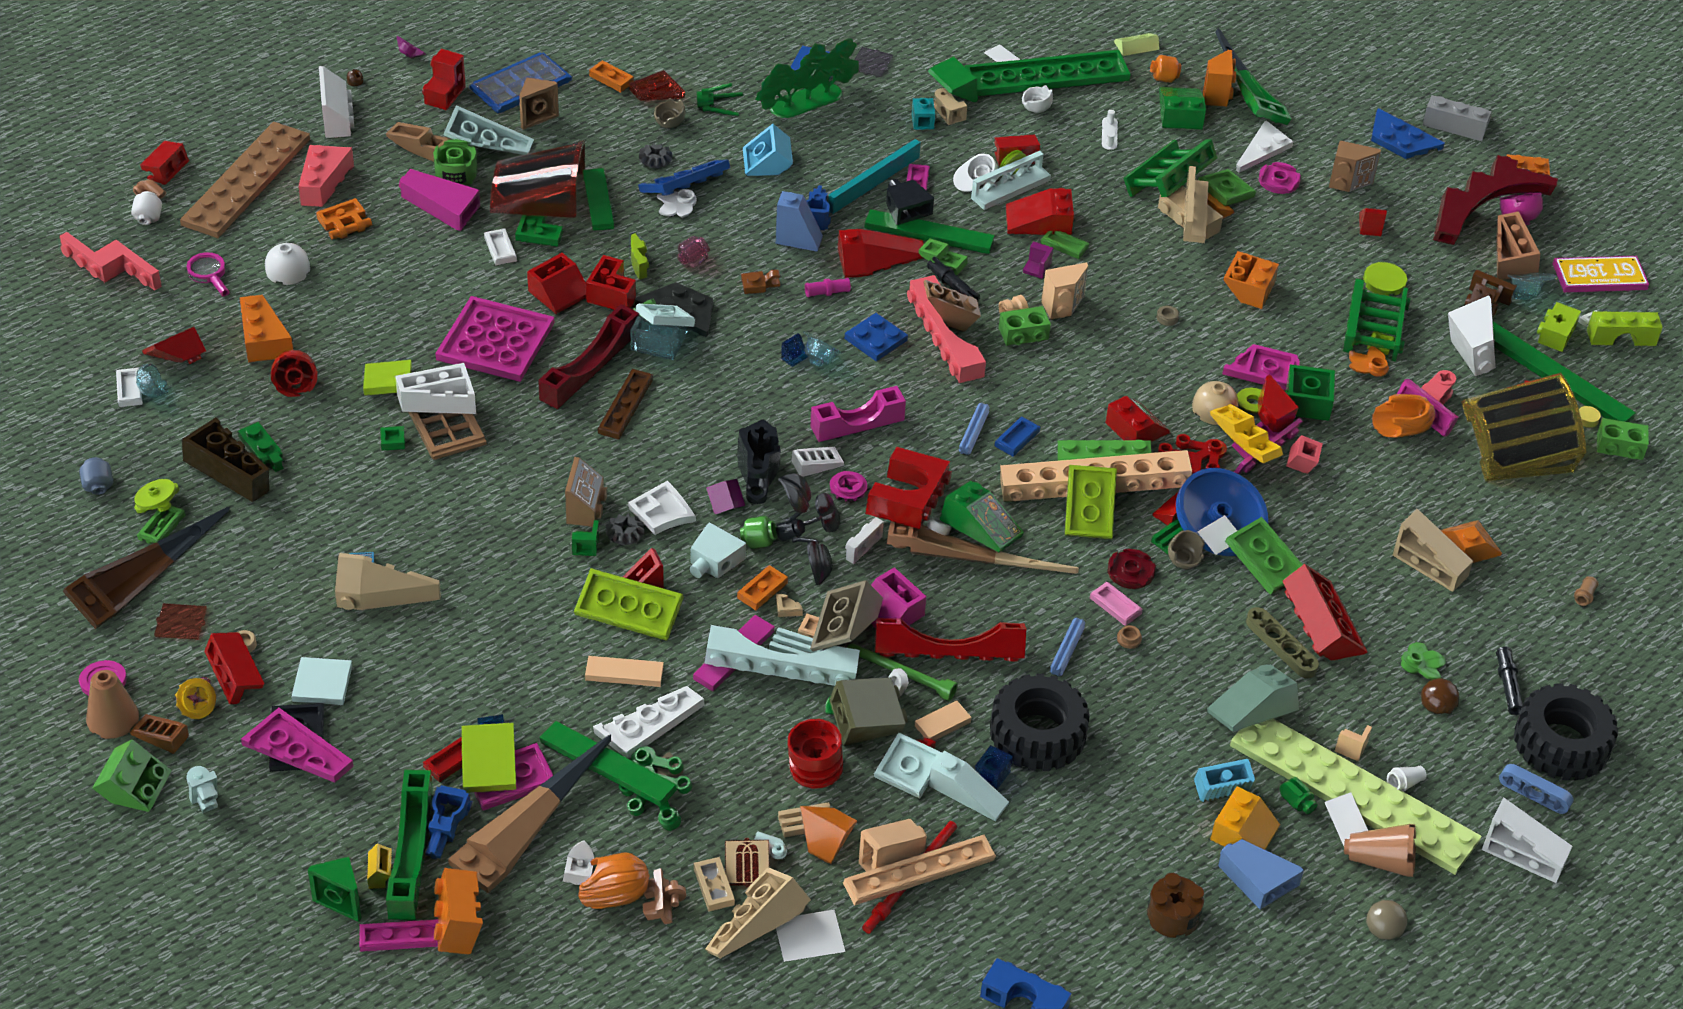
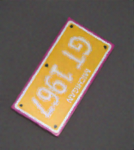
[1552,256,1649,292]

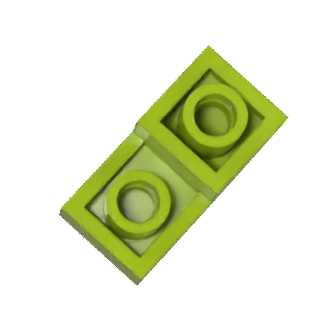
[631,233,649,280]

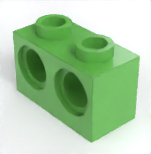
[999,306,1051,346]
[1597,418,1649,460]

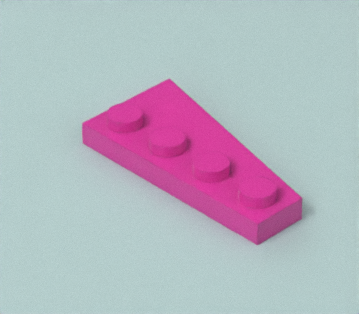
[241,708,354,783]

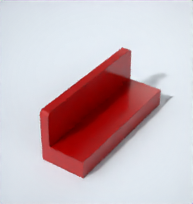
[204,632,264,704]

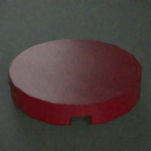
[1107,548,1156,589]

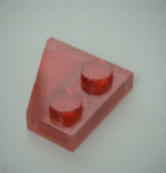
[629,70,685,101]

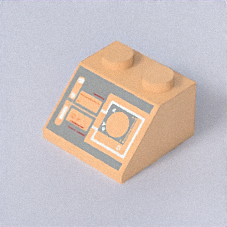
[1041,262,1088,319]

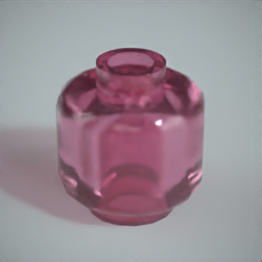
[676,235,710,268]

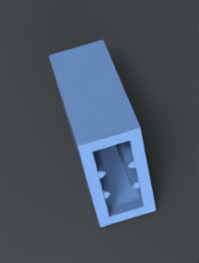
[776,191,823,251]
[1218,839,1304,909]

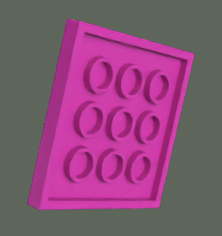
[435,296,555,382]

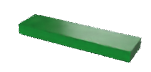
[583,168,614,231]

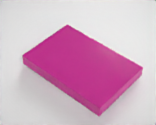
[474,743,553,811]

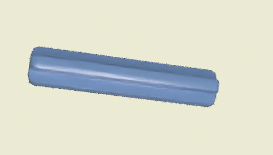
[959,403,990,455]
[1050,618,1086,676]

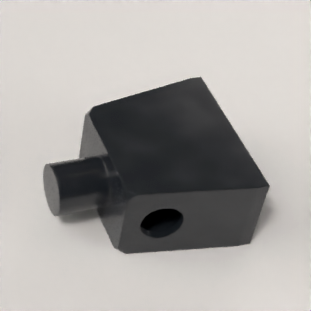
[886,179,934,225]

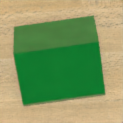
[928,56,978,103]
[308,857,362,922]

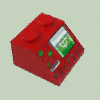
[1105,396,1170,442]

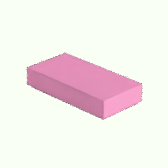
[1090,582,1143,626]

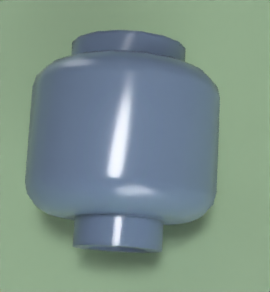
[79,457,113,495]

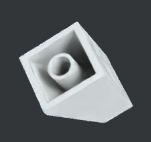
[1448,296,1496,376]

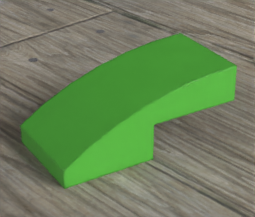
[919,239,968,275]

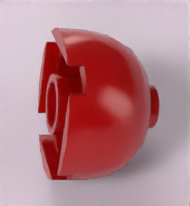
[271,350,318,397]

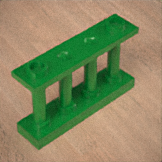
[1123,139,1217,197]
[1343,279,1411,361]

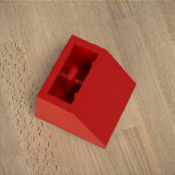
[527,253,586,314]

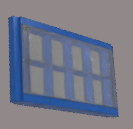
[469,52,572,113]

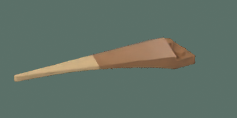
[887,521,1079,574]

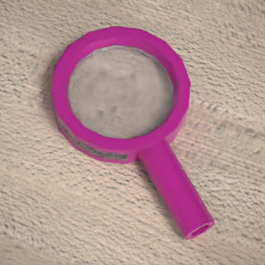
[186,252,229,297]

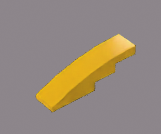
[1210,404,1283,463]

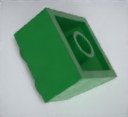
[1286,364,1335,421]

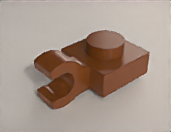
[741,270,780,294]

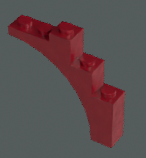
[1433,155,1558,245]

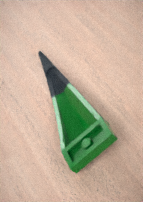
[1215,28,1291,125]

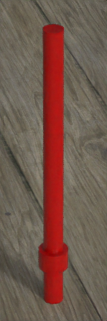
[862,821,957,934]

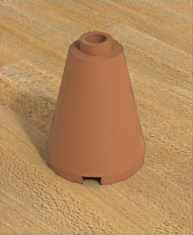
[86,670,139,739]
[1344,824,1416,877]

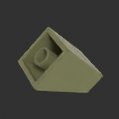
[829,677,907,746]

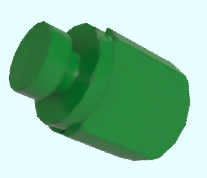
[1280,777,1318,815]

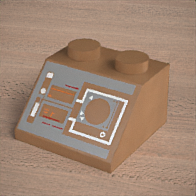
[1329,141,1381,192]
[565,457,607,527]

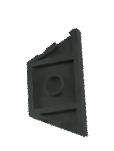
[635,282,713,337]

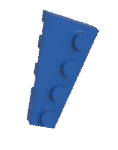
[638,160,730,196]

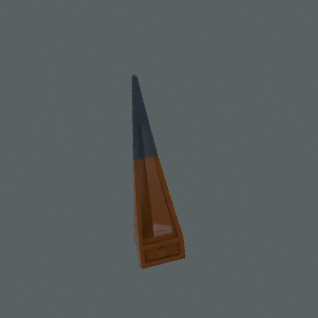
[63,507,230,629]

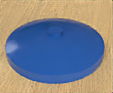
[1176,468,1268,556]

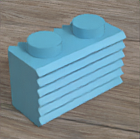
[1194,759,1255,802]

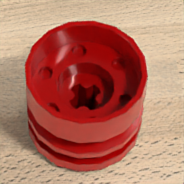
[788,719,843,789]

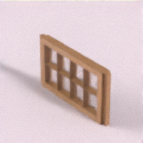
[408,412,487,460]

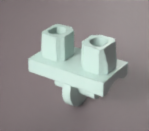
[187,766,218,813]

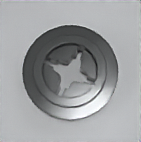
[639,143,672,168]
[606,513,644,545]

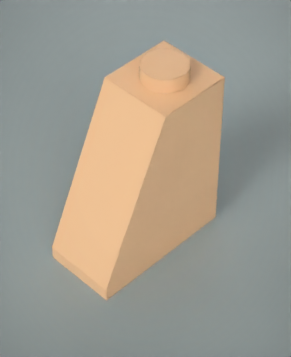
[859,819,927,872]

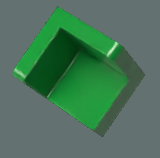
[572,520,599,556]

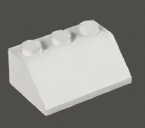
[319,66,355,138]

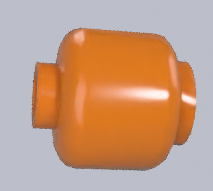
[1150,55,1181,83]

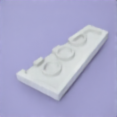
[593,686,705,759]

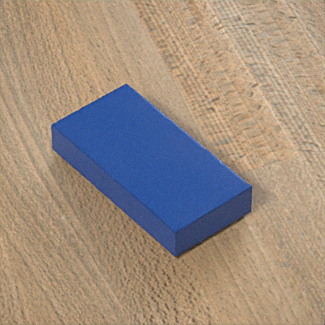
[994,416,1040,457]

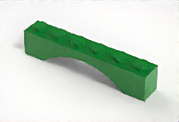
[386,770,433,920]

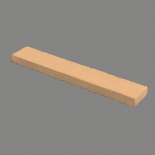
[843,835,996,906]

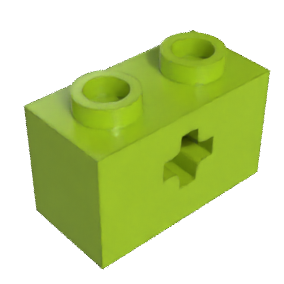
[1537,302,1581,352]

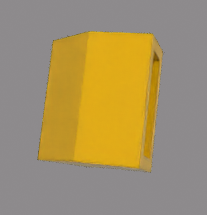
[367,844,392,889]

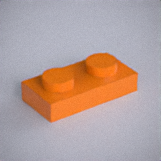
[589,60,634,93]
[737,565,788,611]

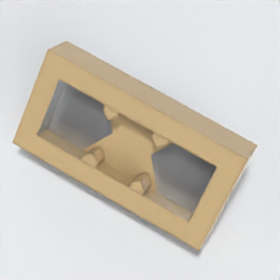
[694,857,735,912]

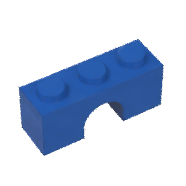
[980,958,1071,1009]

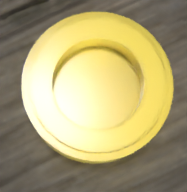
[1576,406,1601,428]

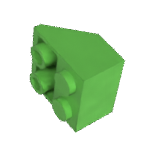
[92,740,172,812]

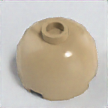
[1192,381,1238,425]

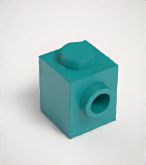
[911,98,935,130]

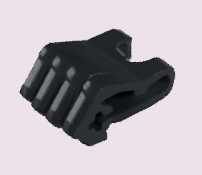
[737,419,781,504]

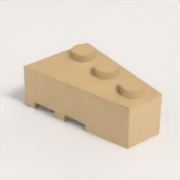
[1393,509,1473,592]

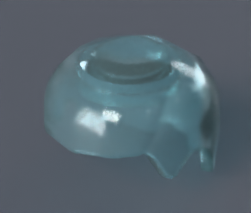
[136,363,168,398]

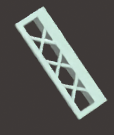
[971,151,1051,210]

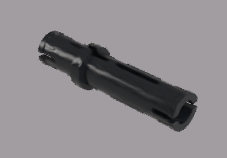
[927,257,980,302]
[1496,647,1523,715]

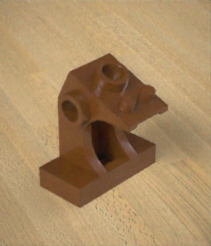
[1464,270,1517,317]

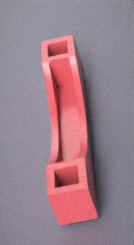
[907,275,986,383]

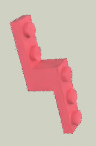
[60,232,162,291]

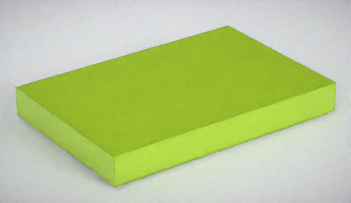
[1064,465,1117,539]
[461,723,516,793]

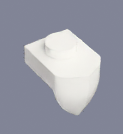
[563,841,594,885]

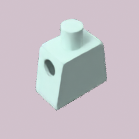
[690,522,746,578]

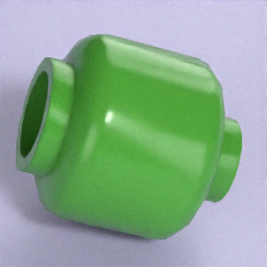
[740,516,777,549]

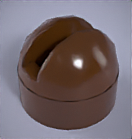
[347,69,363,86]

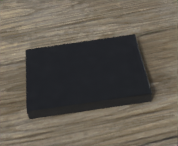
[269,703,324,772]

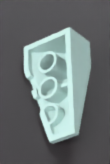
[443,105,534,155]

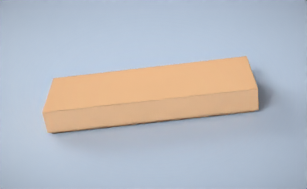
[585,656,664,687]

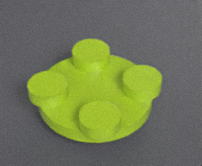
[134,479,180,513]

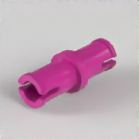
[805,278,851,297]

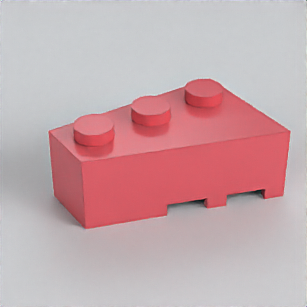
[298,145,354,207]

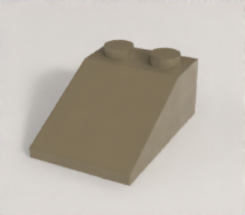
[810,580,883,652]

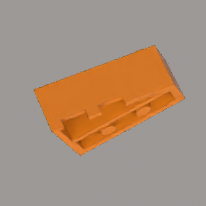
[240,295,293,362]
[434,868,483,954]

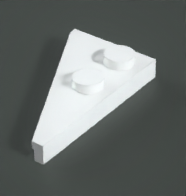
[1236,121,1293,173]

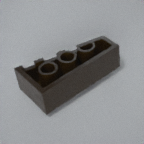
[182,417,270,502]

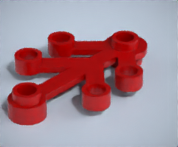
[1158,434,1227,474]

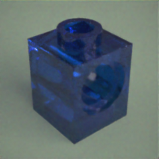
[975,745,1013,790]

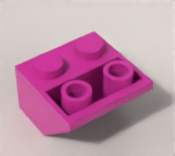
[871,567,927,628]

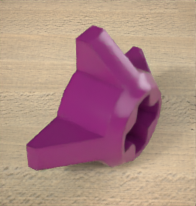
[396,36,426,59]

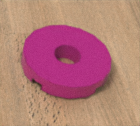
[1259,162,1301,194]

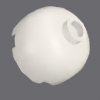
[265,243,310,285]

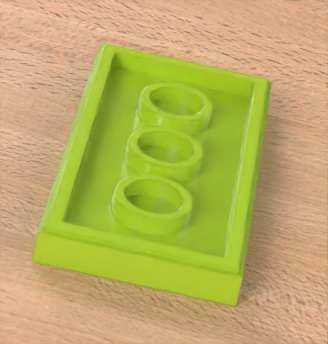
[574,568,684,641]

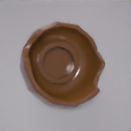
[1421,678,1460,714]

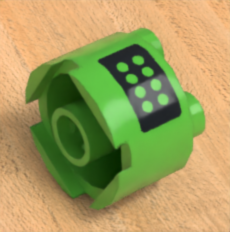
[433,139,477,186]

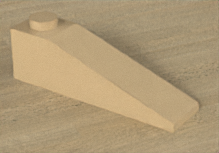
[335,553,441,610]
[706,867,811,959]

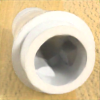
[1387,766,1426,792]

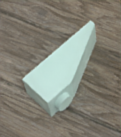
[929,751,1009,821]

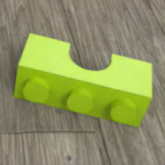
[1587,311,1663,346]

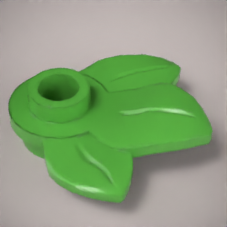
[1401,642,1446,680]

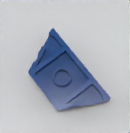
[1371,108,1445,159]

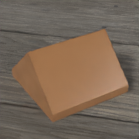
[519,78,559,130]

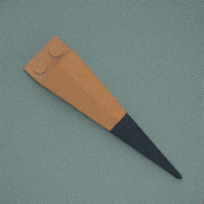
[448,734,611,893]

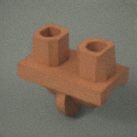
[643,868,686,924]

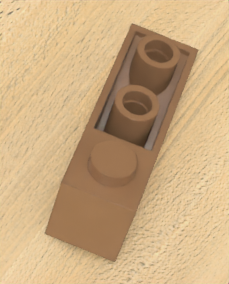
[923,280,981,331]

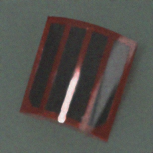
[490,140,586,218]

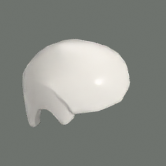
[1022,85,1053,113]

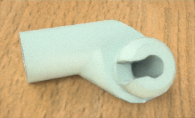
[754,831,787,860]

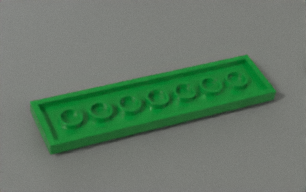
[965,50,1130,96]

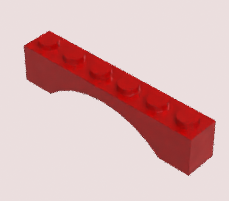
[875,618,1027,662]

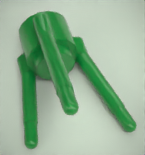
[697,83,743,116]

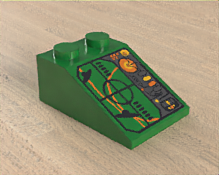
[939,481,1024,553]

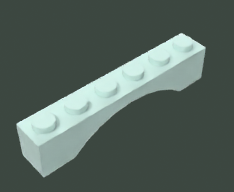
[705,625,860,686]

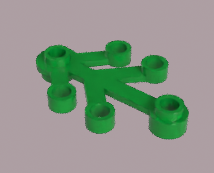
[619,746,692,831]

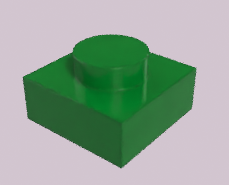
[380,426,405,451]

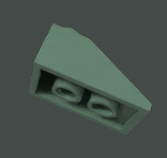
[1207,664,1299,732]

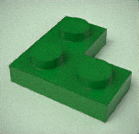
[515,206,563,247]

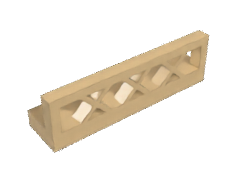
[1183,166,1208,243]

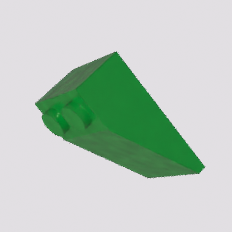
[1159,87,1206,130]

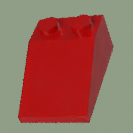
[1006,188,1074,235]

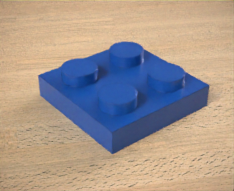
[844,313,908,362]

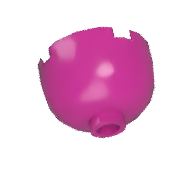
[1499,192,1543,225]

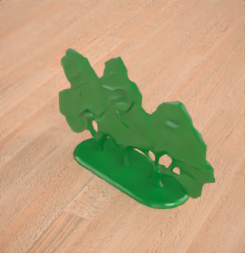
[755,38,859,118]

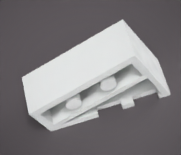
[395,363,476,414]
[1482,797,1572,883]

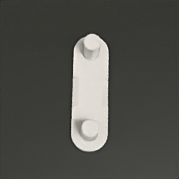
[1102,110,1118,150]

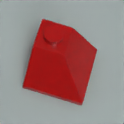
[142,326,206,364]
[1258,374,1298,433]

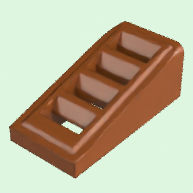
[130,714,189,754]

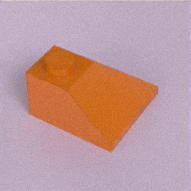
[1441,520,1502,563]

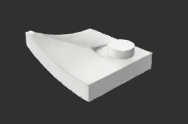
[628,481,696,535]

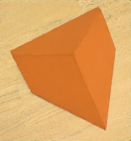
[800,806,857,864]

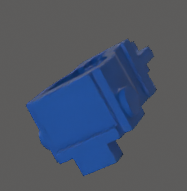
[806,185,831,231]
[426,785,473,859]

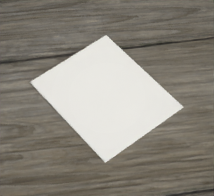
[776,910,845,962]

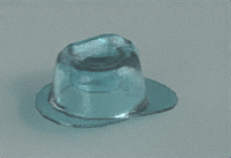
[1507,273,1557,300]
[803,331,841,367]

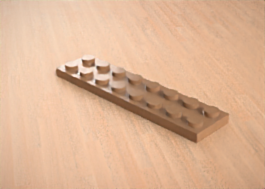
[180,121,310,238]

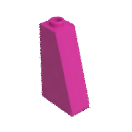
[399,169,480,231]

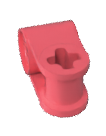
[1421,370,1456,405]

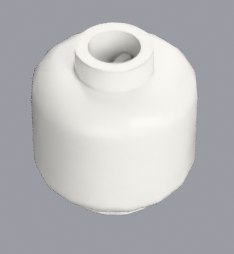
[131,191,162,225]

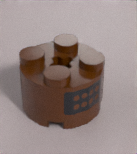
[1147,873,1204,938]

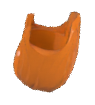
[1372,394,1435,438]
[578,852,650,909]

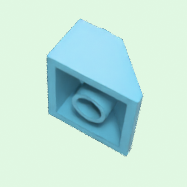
[743,124,793,176]

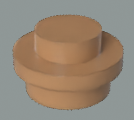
[1117,625,1142,649]

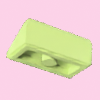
[1114,33,1159,56]

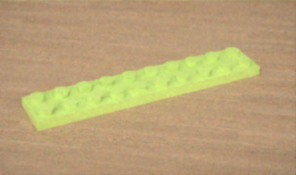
[1230,719,1481,875]

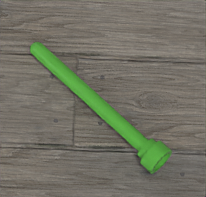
[847,643,958,701]

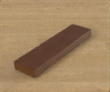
[598,369,653,439]

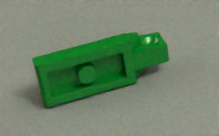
[237,422,284,472]

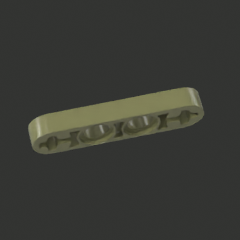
[1246,607,1319,678]

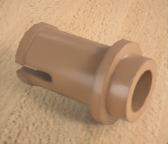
[1574,576,1599,606]

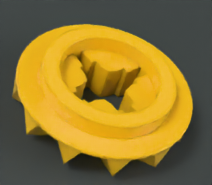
[175,678,216,719]

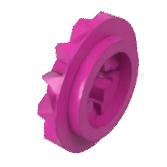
[830,471,867,502]

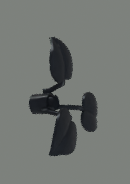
[776,474,840,585]

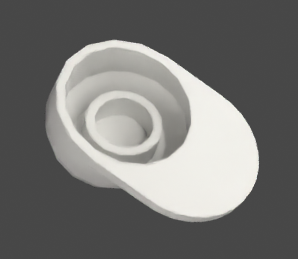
[953,154,998,192]

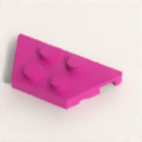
[1223,344,1300,390]

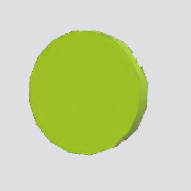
[1363,262,1407,296]

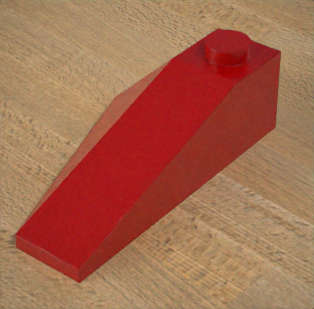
[838,229,924,278]

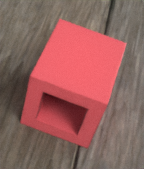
[1286,435,1323,474]

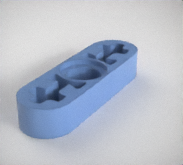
[1499,764,1573,814]

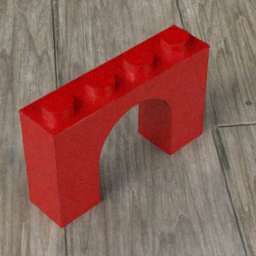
[865,447,952,529]

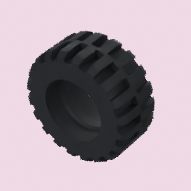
[990,674,1090,772]
[1514,683,1618,781]

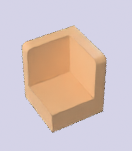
[1335,725,1372,761]

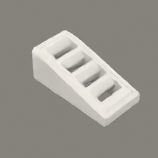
[792,447,844,477]

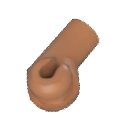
[133,179,166,199]

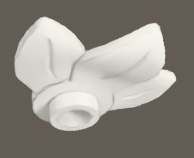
[657,189,697,217]

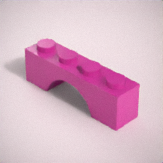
[810,386,906,442]

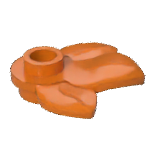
[1349,346,1389,376]

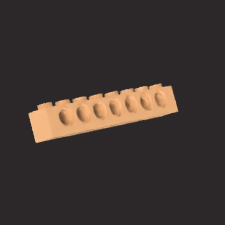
[1000,450,1192,501]

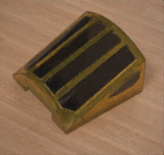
[1462,373,1586,481]

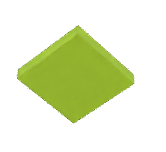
[363,360,412,396]

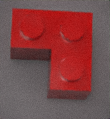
[422,48,466,110]
[586,255,636,310]

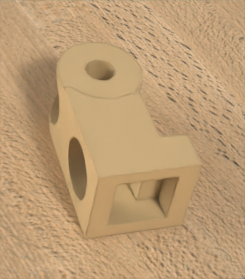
[934,88,967,125]

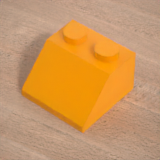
[1210,786,1280,850]

